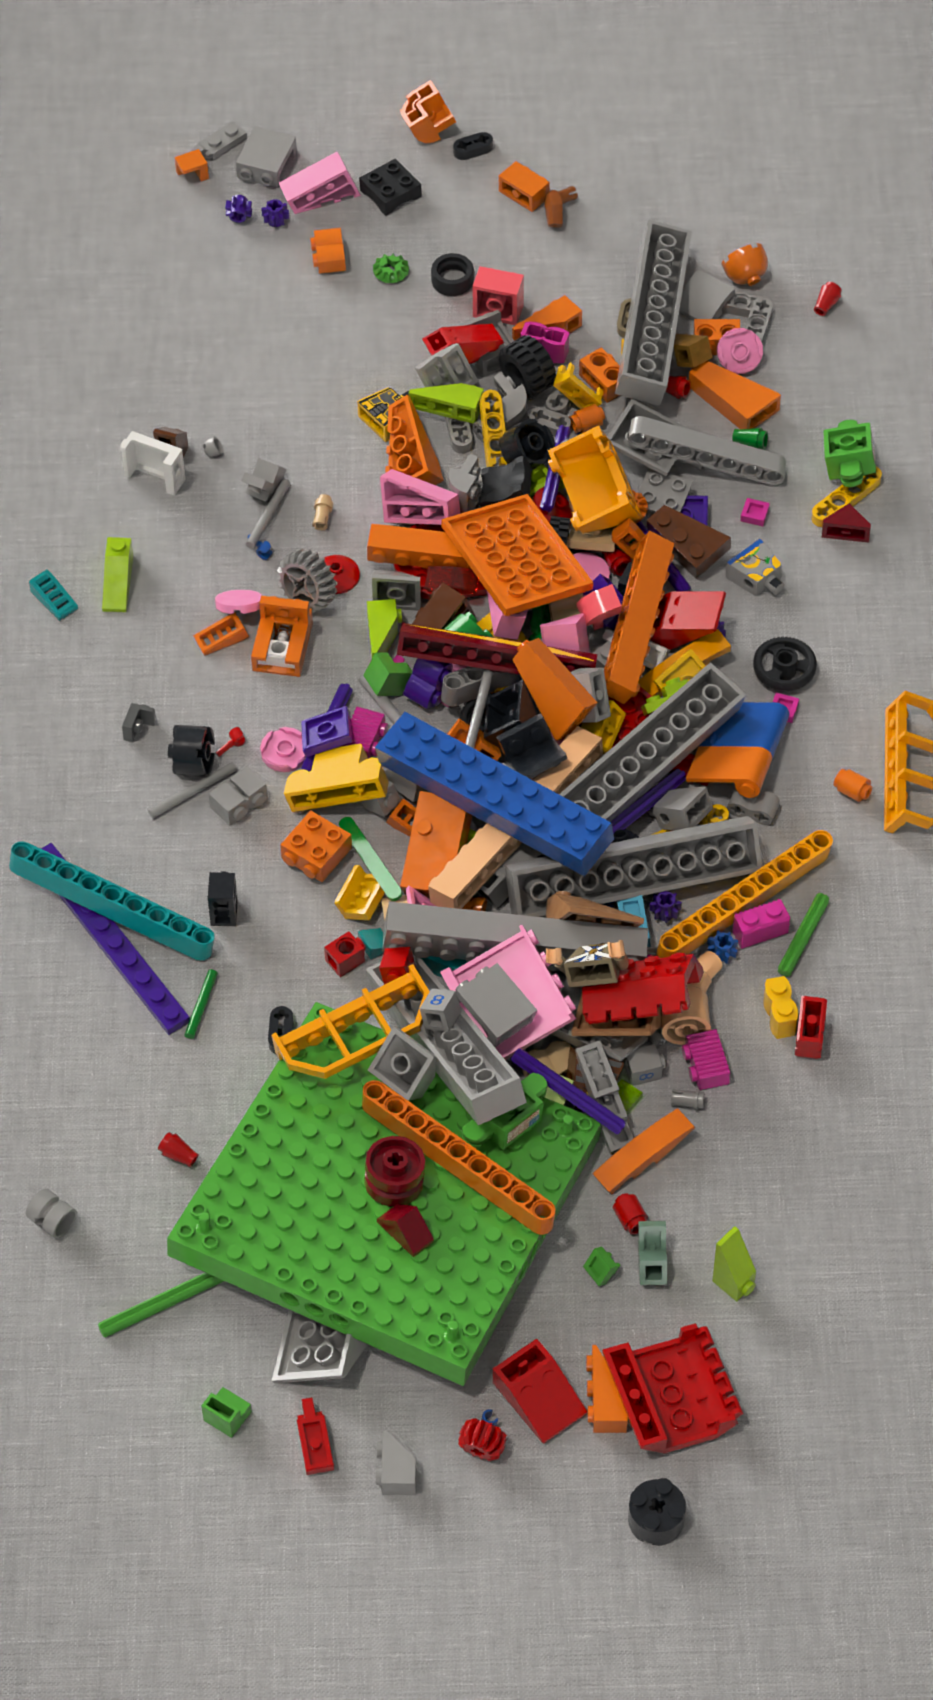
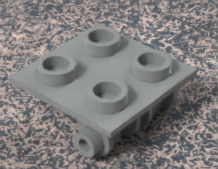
[638,468,693,513]

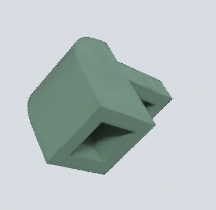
[638,1221,667,1285]

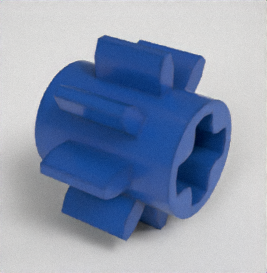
[707,930,738,964]

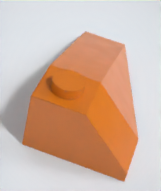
[385,395,444,485]

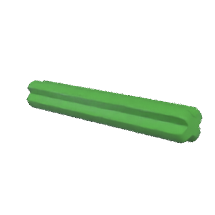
[778,893,829,977]

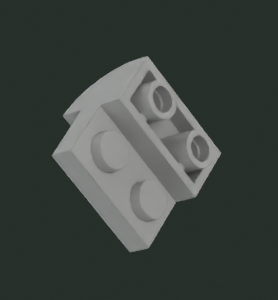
[449,454,481,514]

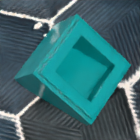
[358,928,384,959]

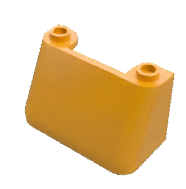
[548,425,642,534]

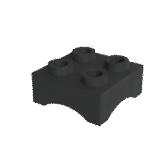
[359,158,422,216]
[479,456,532,507]

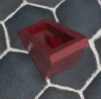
[821,503,871,543]
[377,1204,434,1257]

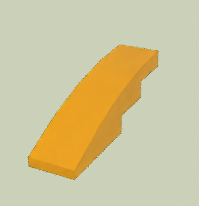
[638,629,731,697]

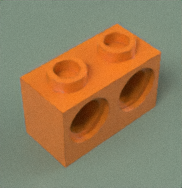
[693,319,740,355]
[579,347,620,403]

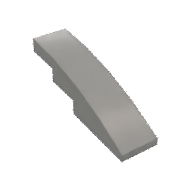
[575,1041,634,1154]

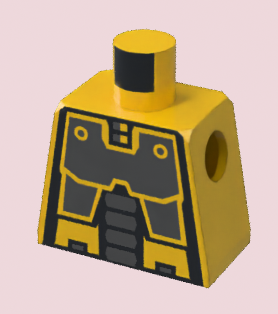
[357,387,409,442]

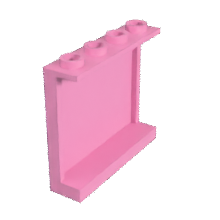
[440,925,576,1060]

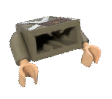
[546,940,629,988]

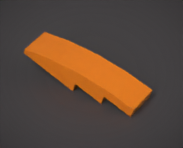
[592,1108,696,1194]

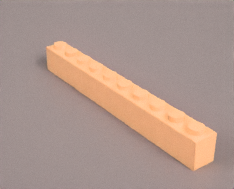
[428,726,603,909]

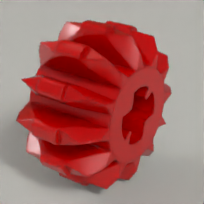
[458,1418,507,1461]

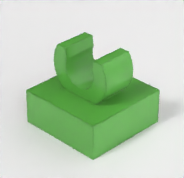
[583,1246,620,1286]

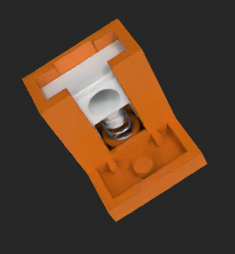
[251,596,313,677]

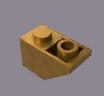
[673,334,712,368]

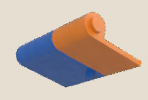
[686,702,790,798]

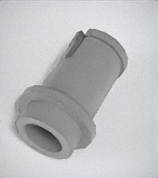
[671,1089,705,1110]

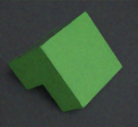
[363,652,412,696]
[201,1387,252,1438]

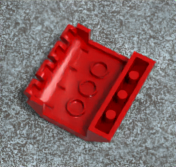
[582,952,704,1025]
[602,1323,744,1454]

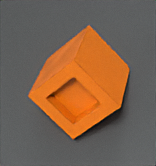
[174,149,209,182]

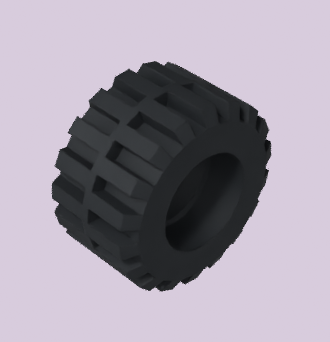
[498,335,556,400]

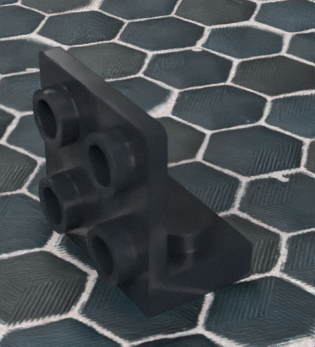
[496,714,568,779]

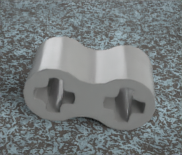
[727,787,780,825]

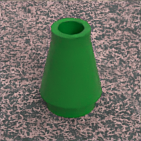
[732,428,768,450]

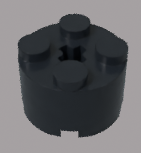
[499,419,555,470]
[167,725,215,776]
[628,1478,686,1546]

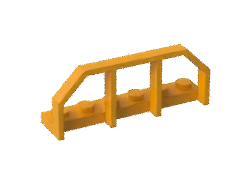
[884,690,933,834]
[271,964,430,1079]

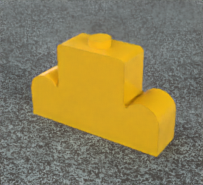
[284,744,389,812]

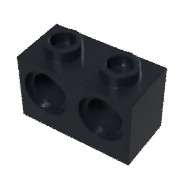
[207,871,238,926]

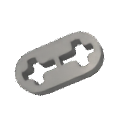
[546,387,572,415]
[528,407,571,436]

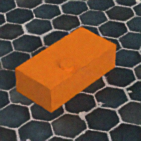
[400,791,472,899]

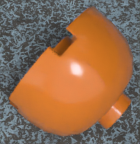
[721,243,768,286]

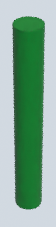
[184,969,218,1039]

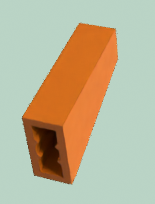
[689,361,781,429]
[512,638,598,741]

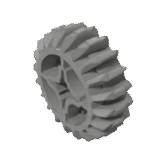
[277,548,337,613]

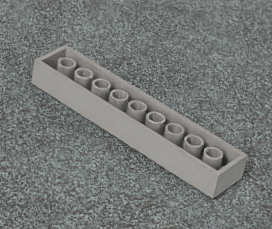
[615,219,692,406]
[559,662,746,822]
[504,816,762,917]
[382,902,648,971]
[366,955,527,1125]

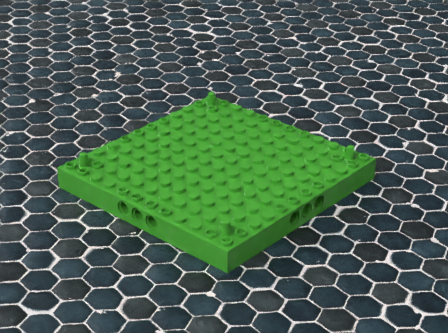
[167,1002,602,1386]

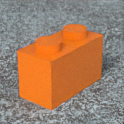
[499,161,550,212]

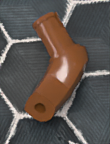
[545,186,578,228]

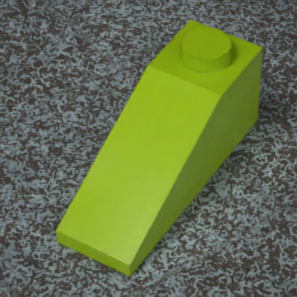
[409,383,484,423]
[102,537,134,612]
[367,599,402,658]
[712,1226,756,1302]

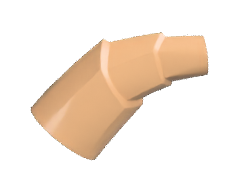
[661,951,722,1045]

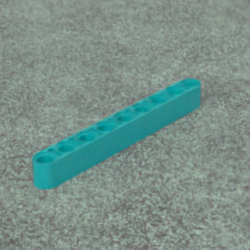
[9,841,215,961]

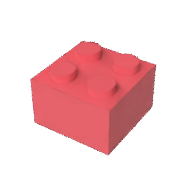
[473,266,524,325]

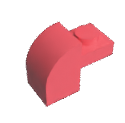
[576,584,622,631]

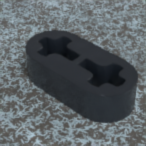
[453,132,493,160]
[268,1006,294,1054]

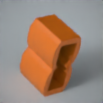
[310,228,346,274]

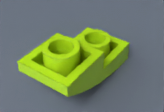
[641,677,688,716]

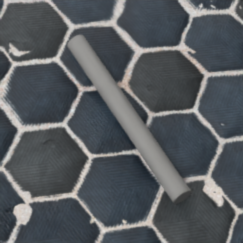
[246,479,290,549]
[465,670,493,748]
[148,762,237,819]

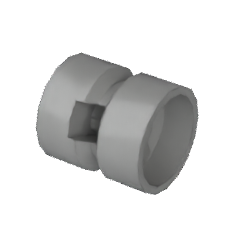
[26,1188,77,1238]

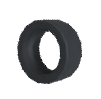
[431,253,474,296]

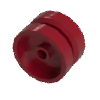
[364,1136,425,1207]

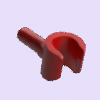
[215,727,245,757]

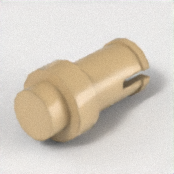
[312,494,334,531]

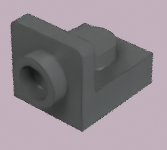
[122,703,156,742]

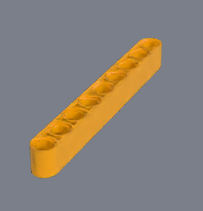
[656,830,833,958]

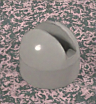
[203,436,223,457]

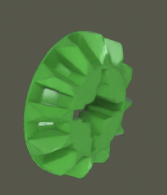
[373,253,409,283]

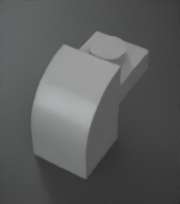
[492,372,527,430]
[241,458,287,501]

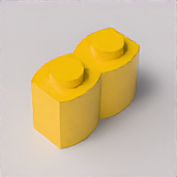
[763,976,798,1039]

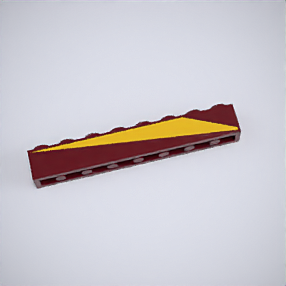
[397,623,598,674]

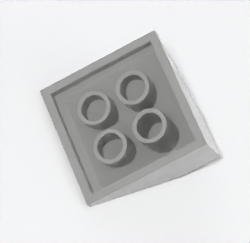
[607,399,691,476]
[272,1310,367,1383]

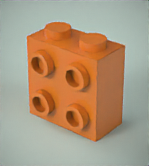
[280,810,352,882]

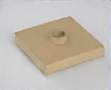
[567,526,617,552]

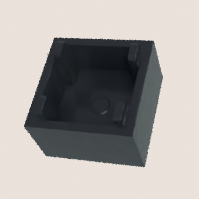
[484,679,542,749]

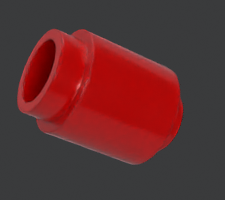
[612,1193,648,1235]

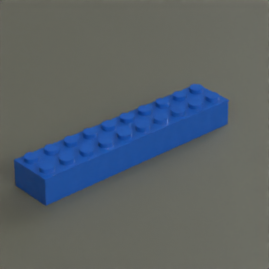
[375,712,614,876]

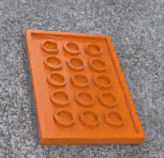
[441,494,593,617]

